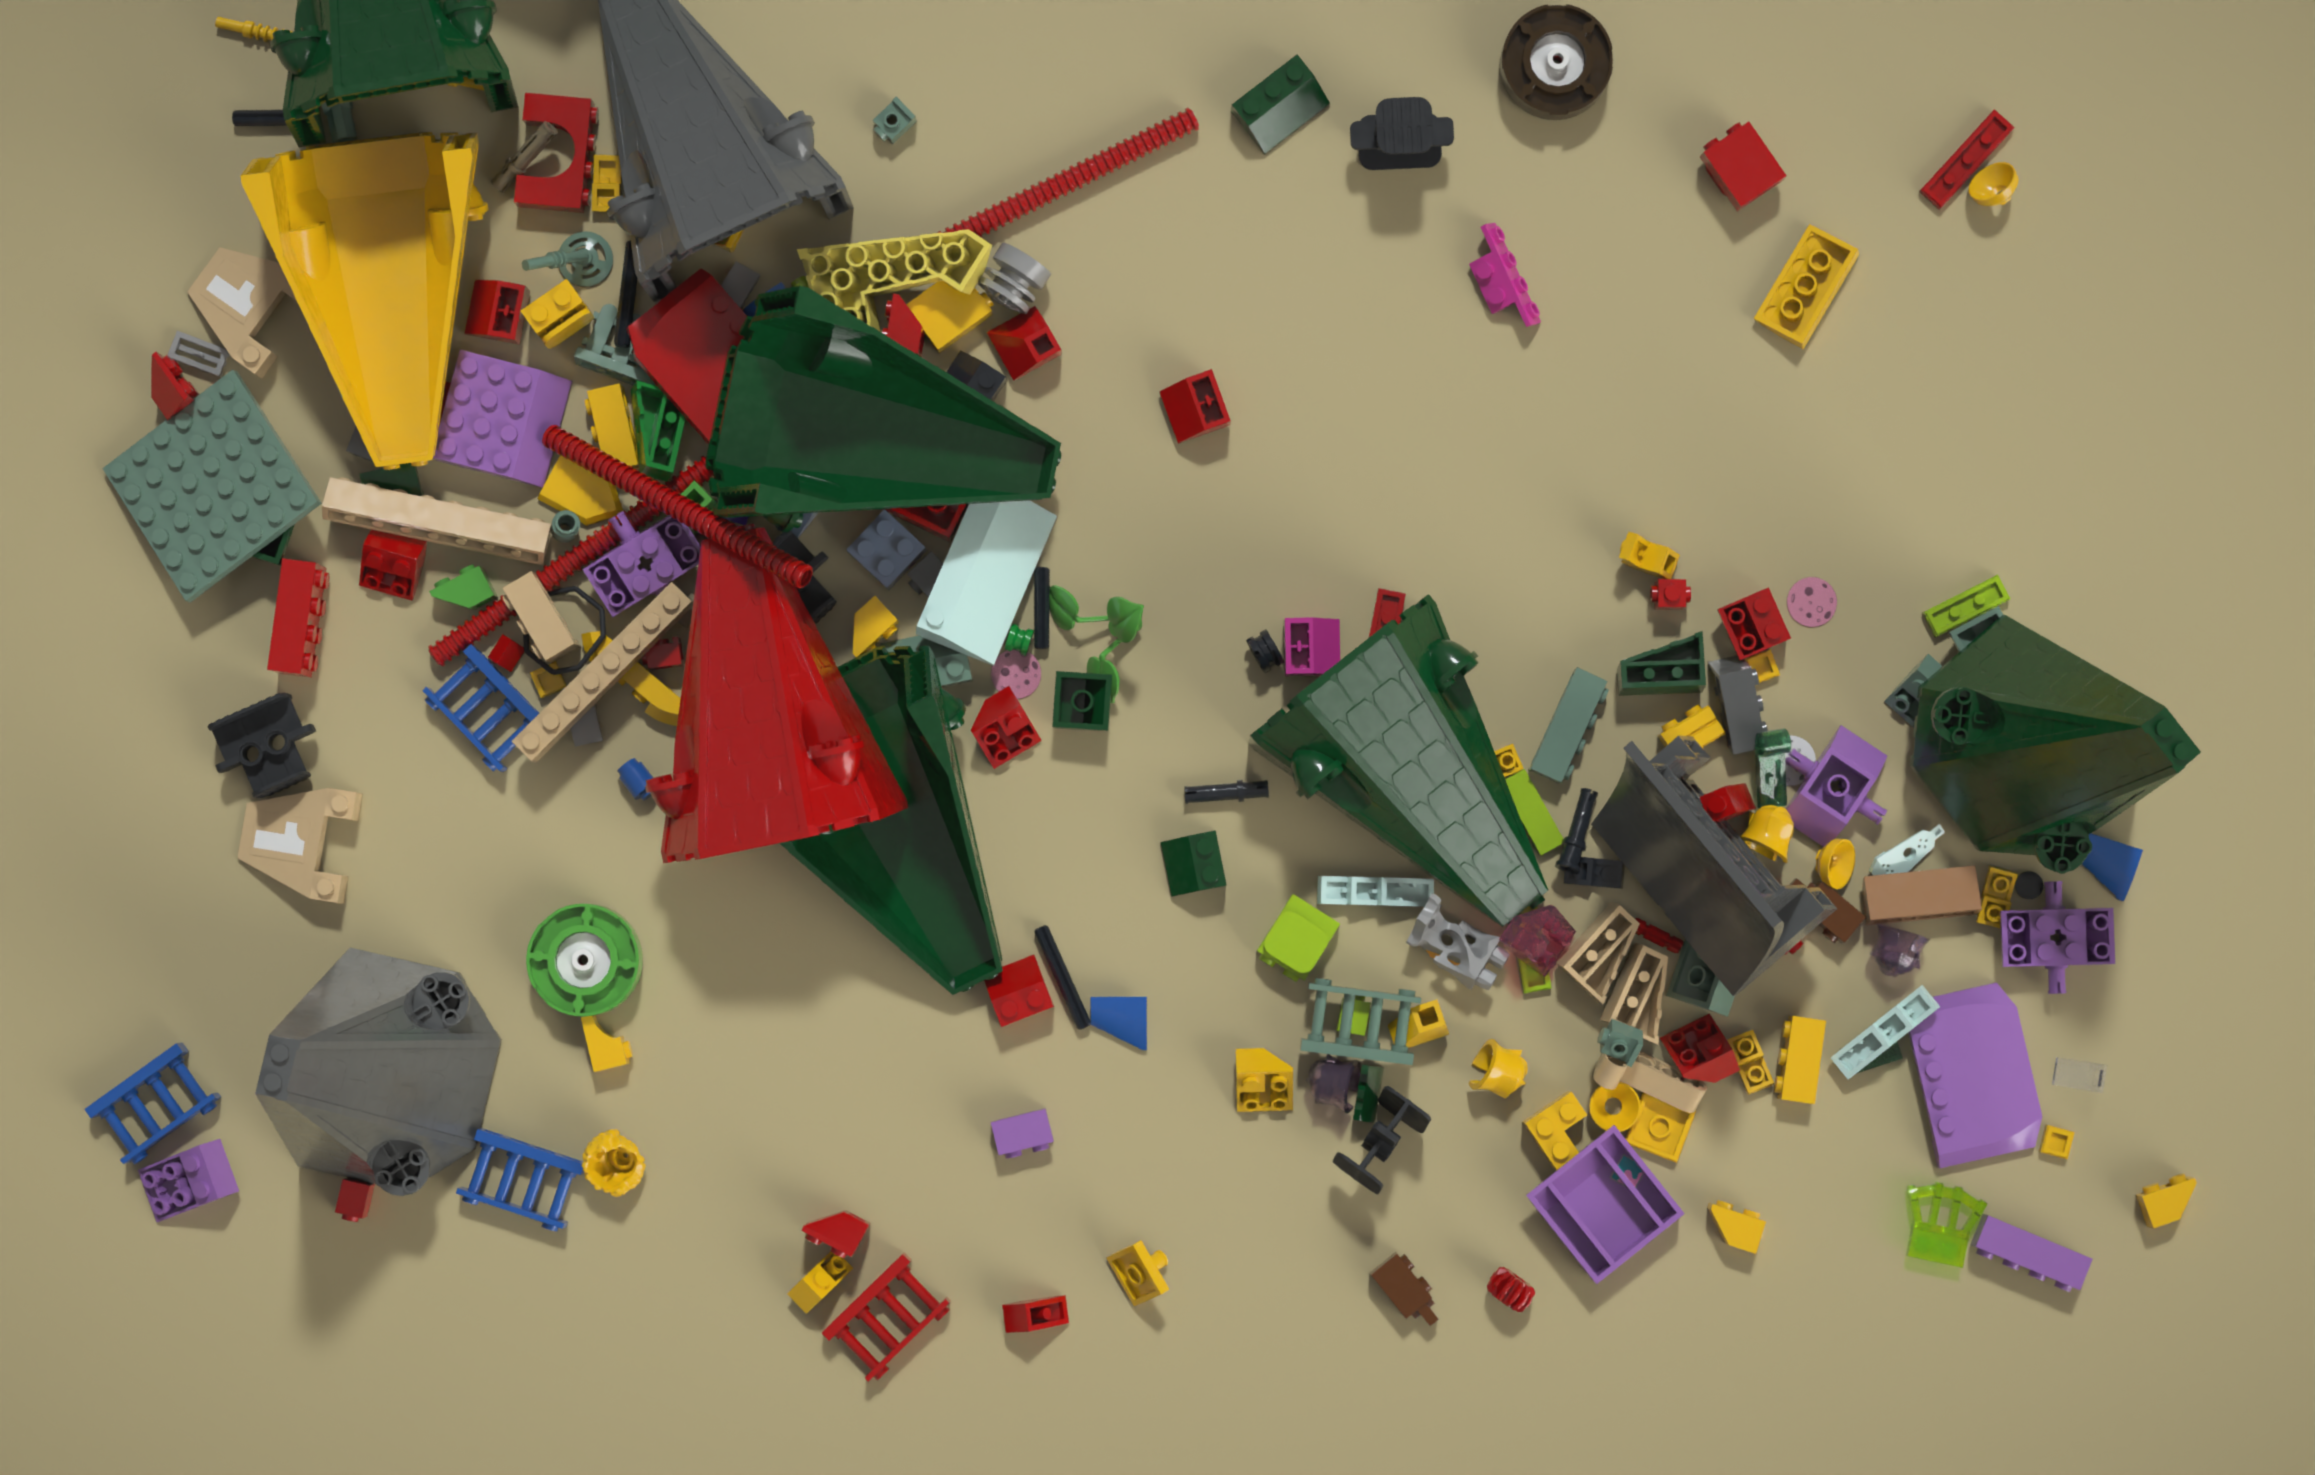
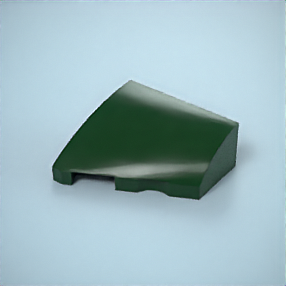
[1353,1064,1384,1123]

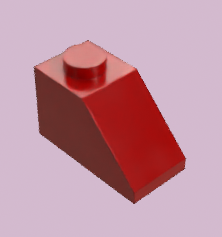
[1002,1295,1069,1333]

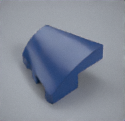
[2082,833,2143,901]
[1091,997,1147,1050]

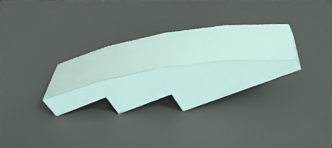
[1317,876,1434,907]
[1831,985,1940,1080]

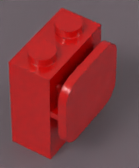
[1700,121,1787,212]

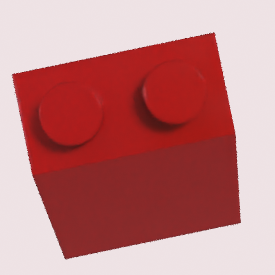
[984,955,1054,1027]

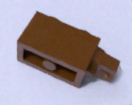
[1790,878,1866,944]
[1370,1252,1439,1326]

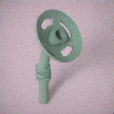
[522,231,613,287]

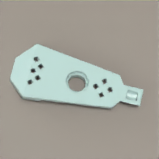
[1869,824,1945,876]

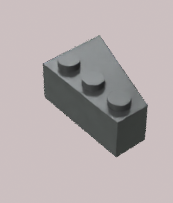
[1708,655,1769,754]

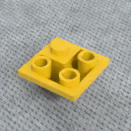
[1236,1048,1293,1112]

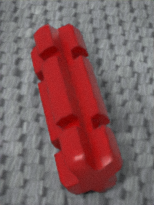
[1635,918,1683,953]

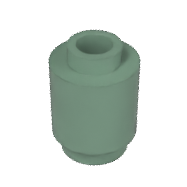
[551,510,580,543]

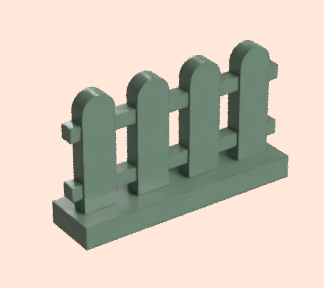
[574,304,657,386]

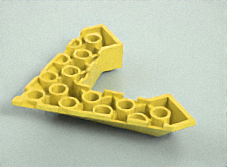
[797,229,992,331]

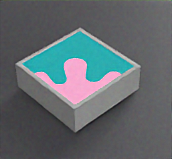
[1609,1154,1644,1188]

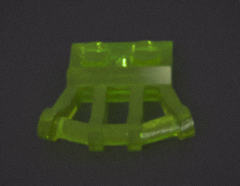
[1906,1182,1987,1268]

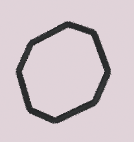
[523,586,606,675]

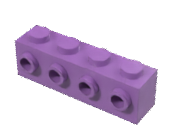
[1970,1214,2093,1292]

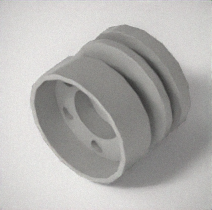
[977,243,1051,314]

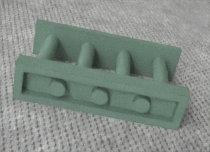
[1300,978,1421,1065]

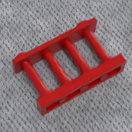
[822,1252,951,1382]

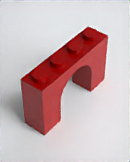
[514,93,599,213]

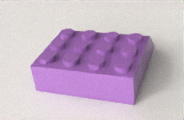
[433,350,572,488]
[1526,1125,1685,1284]

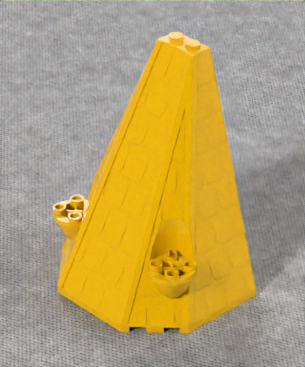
[240,132,489,470]

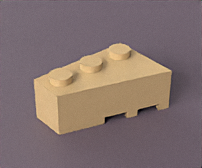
[502,571,581,663]
[1556,902,1640,1004]
[1600,943,1668,1045]

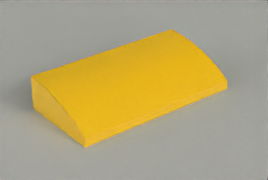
[1754,224,1859,349]

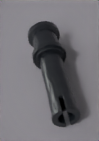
[1555,788,1598,874]

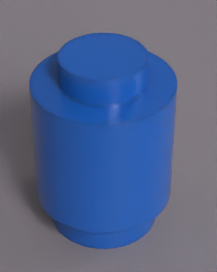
[617,758,654,801]

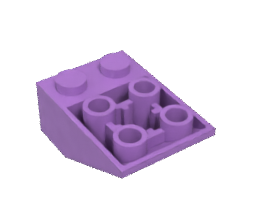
[138,1139,239,1222]

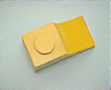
[581,1015,633,1072]

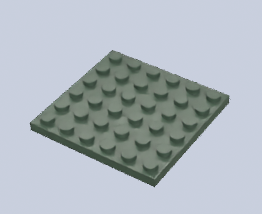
[102,369,322,603]

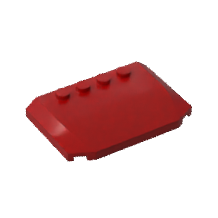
[626,268,747,445]

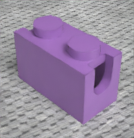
[991,1108,1054,1159]

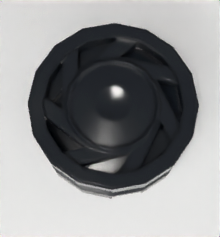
[1246,629,1284,673]

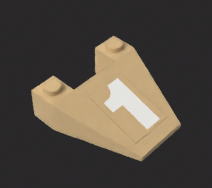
[187,247,297,379]
[237,788,363,904]

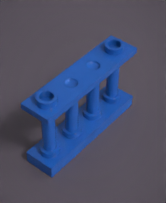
[422,644,539,772]
[84,1043,221,1165]
[456,1128,584,1232]

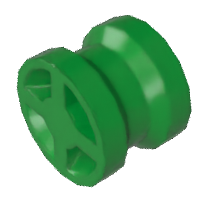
[1005,624,1034,656]

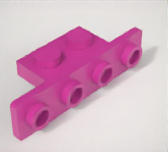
[1469,223,1541,327]

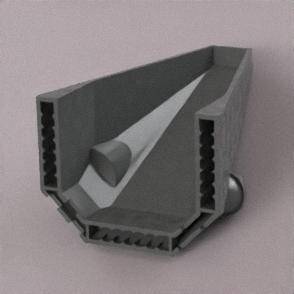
[598,0,854,302]
[255,948,502,1196]

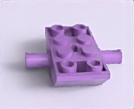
[583,511,701,617]
[1784,725,1887,847]
[2000,881,2115,994]

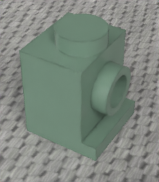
[873,96,917,144]
[1597,1019,1643,1067]

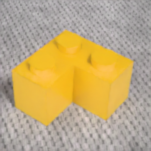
[1523,1091,1587,1170]

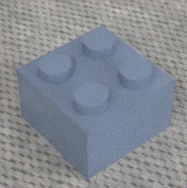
[846,509,927,590]

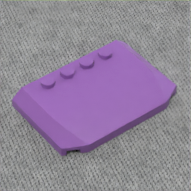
[1908,983,2042,1168]

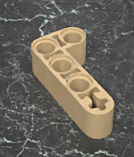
[1593,1051,1707,1113]

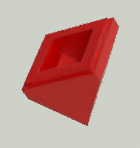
[488,634,525,672]

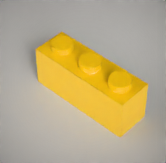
[585,383,639,469]
[1774,1016,1826,1104]

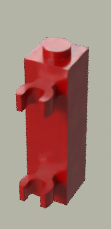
[1699,783,1756,822]

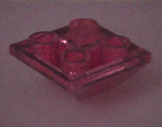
[1499,905,1576,977]

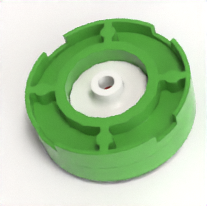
[526,904,643,1016]

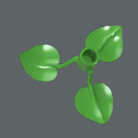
[1049,585,1144,703]

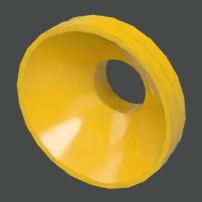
[1968,162,2019,206]
[1815,838,1855,889]
[1589,1082,1641,1132]

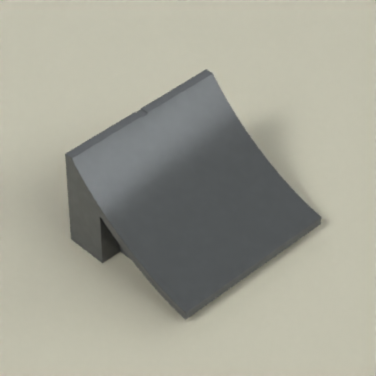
[1591,736,1837,996]

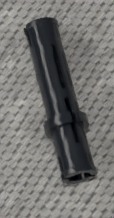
[1184,780,1269,804]

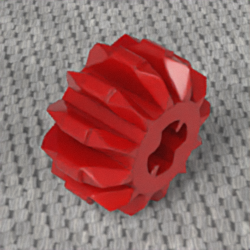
[1487,1267,1535,1312]

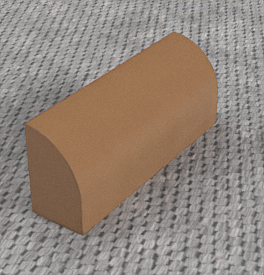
[1862,866,1982,926]

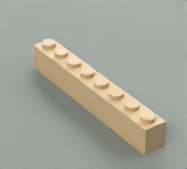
[322,477,551,565]
[512,582,693,763]

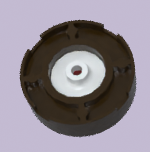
[1500,4,1613,120]

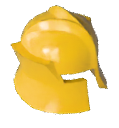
[1740,805,1794,863]
[1468,1039,1528,1099]

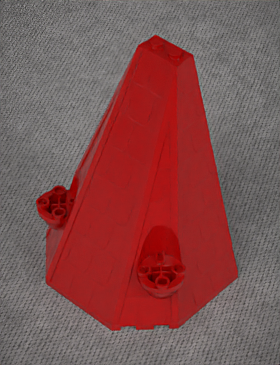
[645,523,908,864]

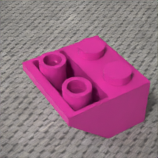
[1284,617,1340,676]

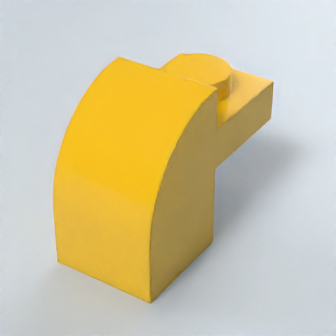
[1619,531,1680,579]

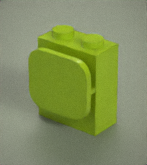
[1257,894,1340,982]

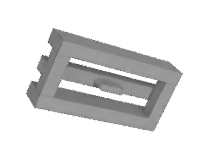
[168,331,230,377]

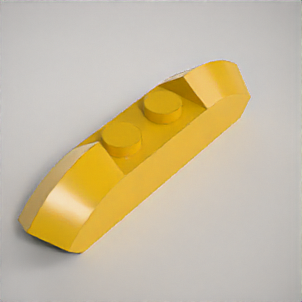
[581,631,681,726]

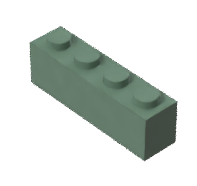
[1528,667,1609,784]

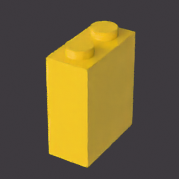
[906,281,994,354]

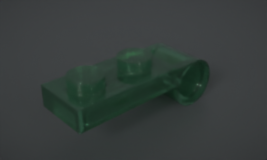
[1755,728,1791,809]

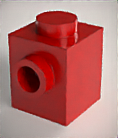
[1650,579,1691,610]

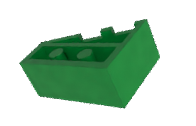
[631,380,685,482]

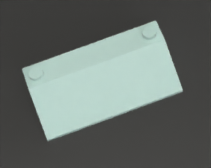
[916,501,1057,666]

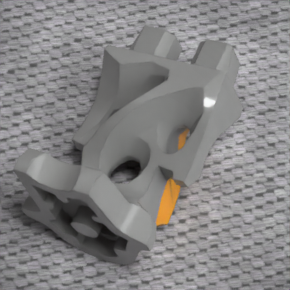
[1406,893,1510,991]

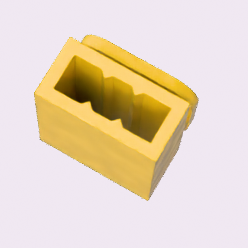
[521,279,594,349]

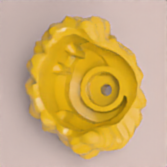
[581,1129,646,1197]

